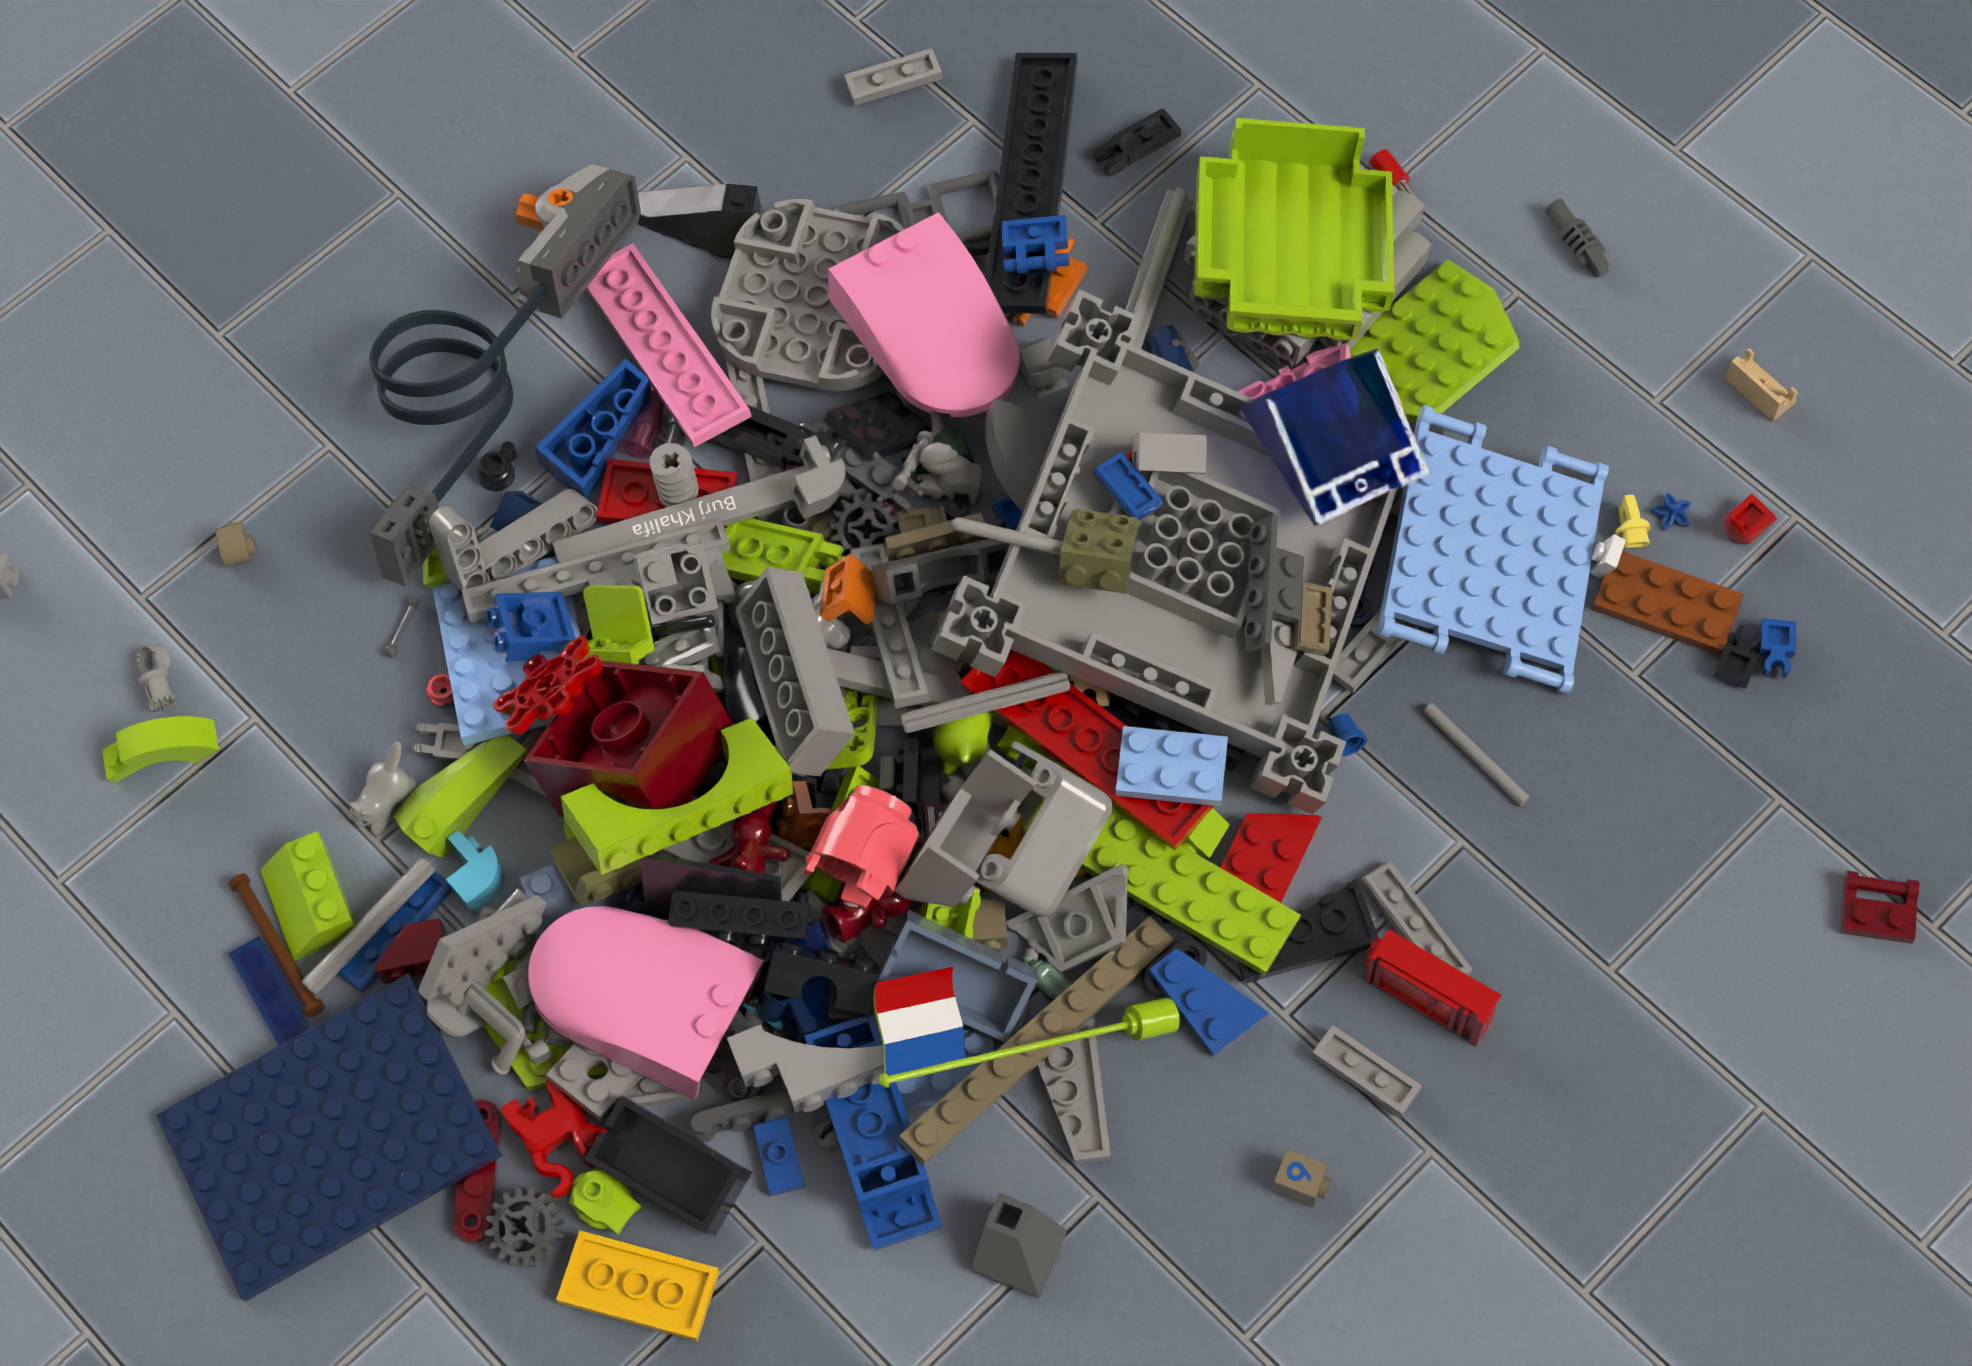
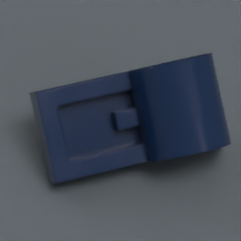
[756,987,818,1044]

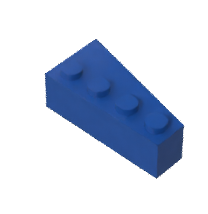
[535,359,651,499]

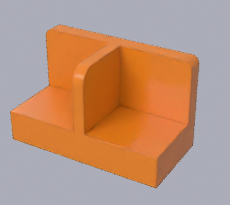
[820,553,876,625]

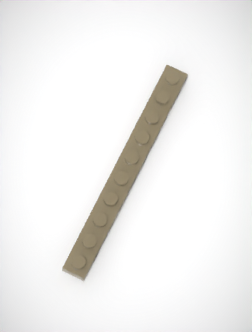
[897,916,1175,1166]

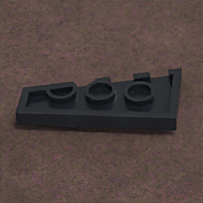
[1236,878,1378,984]

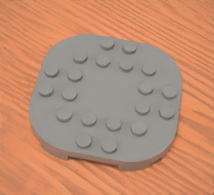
[711,199,905,391]

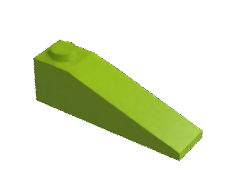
[393,734,529,858]

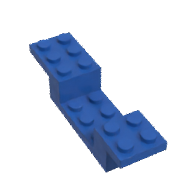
[802,976,943,1251]

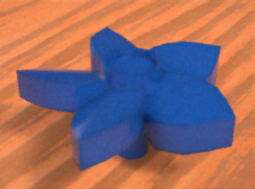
[1651,493,1691,531]

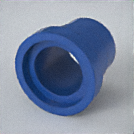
[1327,713,1367,756]

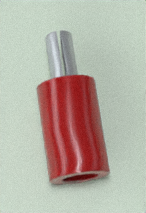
[1369,149,1416,197]

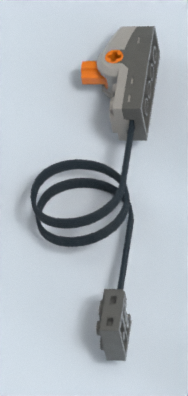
[369,164,641,586]

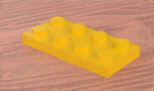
[556,1230,720,1342]

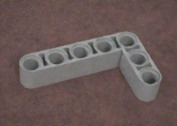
[429,489,598,590]

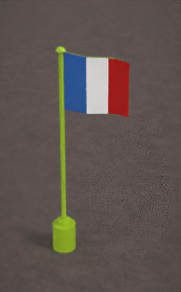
[874,966,1180,1088]

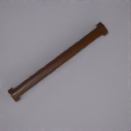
[228,873,325,1018]

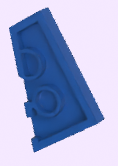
[1147,948,1269,1056]

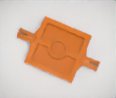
[1012,237,1088,327]

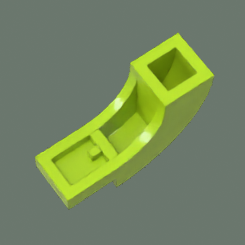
[102,716,219,783]

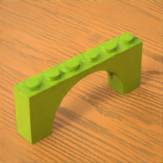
[561,718,793,875]

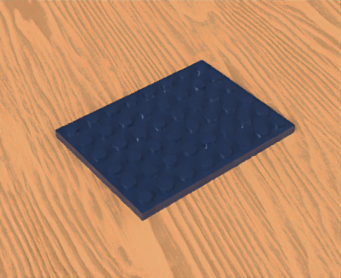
[156,973,503,1302]

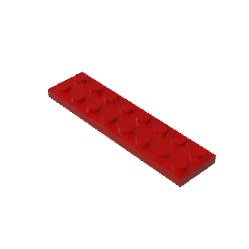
[960,649,1214,851]

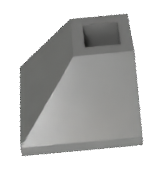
[632,542,719,625]

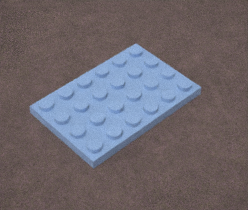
[433,556,581,746]

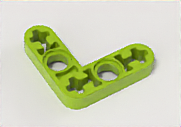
[774,688,879,770]

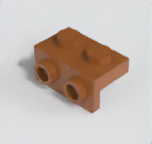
[775,781,833,852]

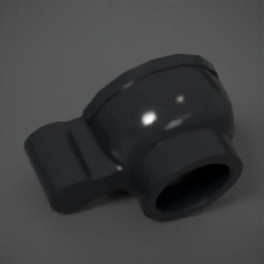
[478,441,517,492]

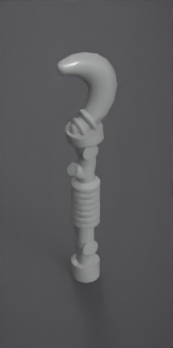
[893,410,944,490]

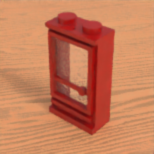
[1364,929,1502,1047]

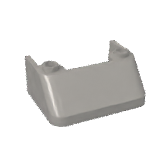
[976,741,1112,917]
[894,749,1037,907]

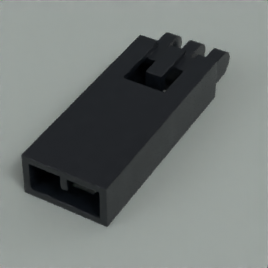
[711,404,812,470]

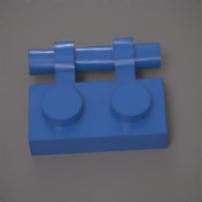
[1002,215,1069,274]

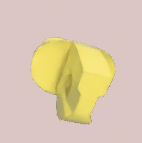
[1615,494,1651,549]

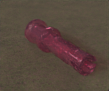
[623,387,664,459]

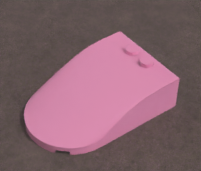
[828,212,1020,418]
[528,906,764,1101]

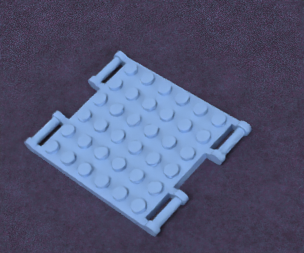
[1377,405,1609,694]

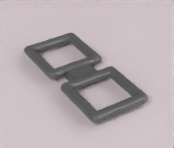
[834,170,999,244]

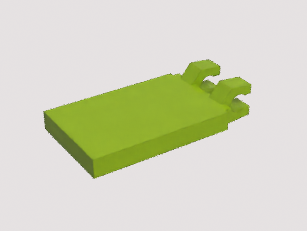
[721,518,845,594]

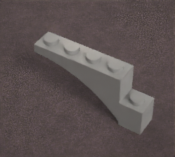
[727,1024,884,1113]

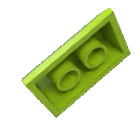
[261,831,356,961]

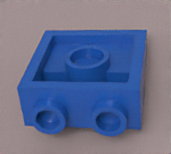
[487,592,576,662]

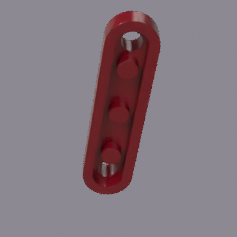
[454,1100,502,1244]

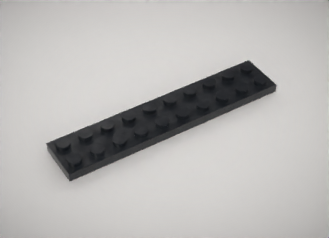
[985,53,1078,314]

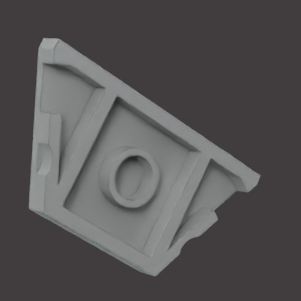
[1006,864,1128,972]

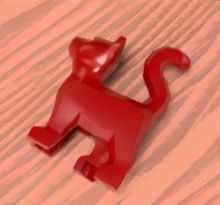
[500,1080,608,1198]

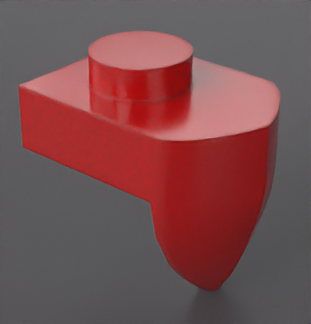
[1724,494,1777,544]

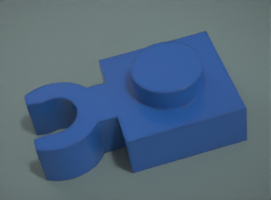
[1759,618,1797,679]

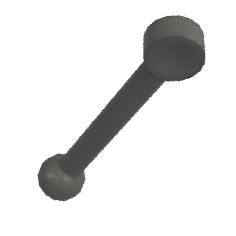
[385,595,421,657]

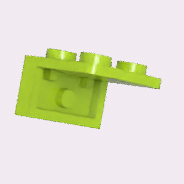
[583,585,655,664]

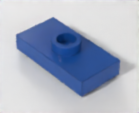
[1093,451,1163,521]
[753,1116,805,1196]

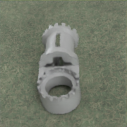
[136,645,178,712]

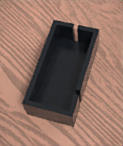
[585,1096,753,1236]

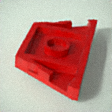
[1220,813,1322,903]

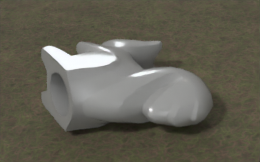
[916,442,981,504]

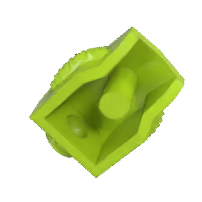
[568,1168,641,1235]

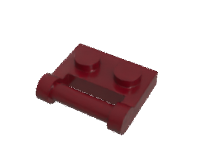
[1841,870,1920,944]

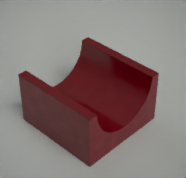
[524,660,733,817]

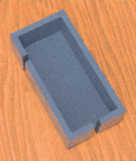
[878,910,1037,1042]

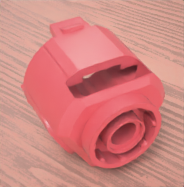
[802,785,919,909]

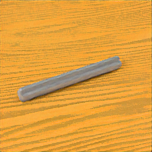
[901,671,1070,733]
[302,858,435,994]

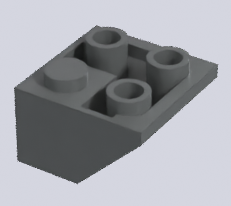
[971,1193,1067,1298]

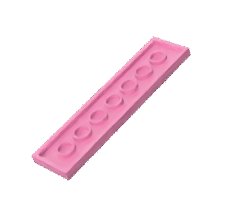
[586,243,752,447]

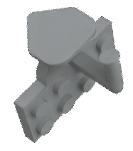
[418,895,547,1075]

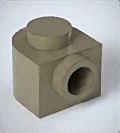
[215,522,257,567]

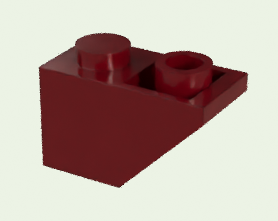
[375,918,447,984]

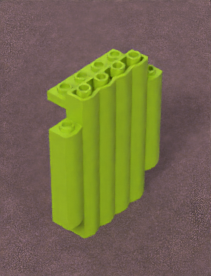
[1194,118,1395,340]

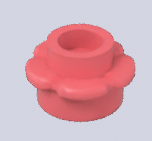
[426,674,454,706]

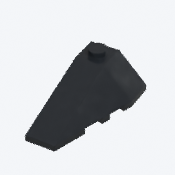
[638,184,761,259]

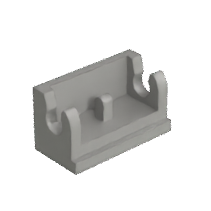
[1132,432,1207,474]

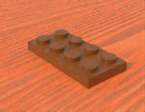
[1592,551,1744,656]

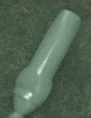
[1023,954,1073,1001]

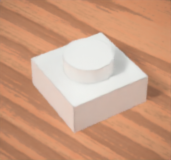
[1589,534,1626,578]

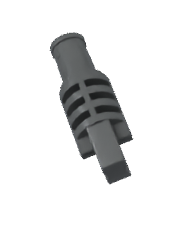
[1546,199,1609,277]

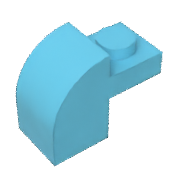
[446,829,503,916]

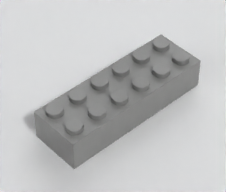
[735,567,855,776]

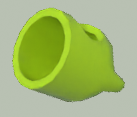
[933,700,994,775]

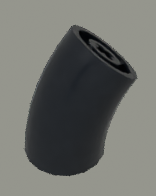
[721,647,776,746]

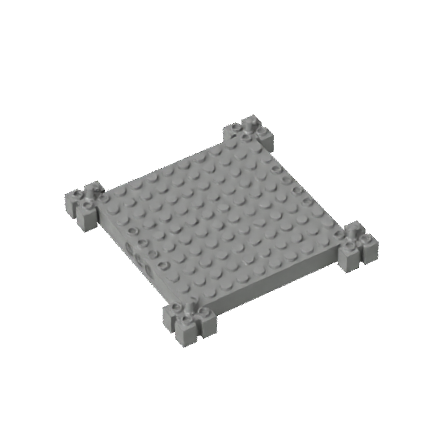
[931,289,1412,815]

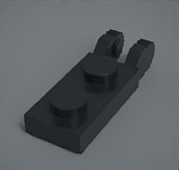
[1092,108,1181,176]

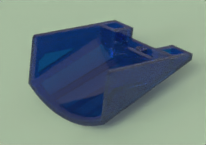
[1239,348,1429,526]

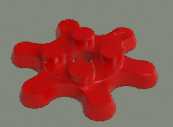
[493,636,603,735]

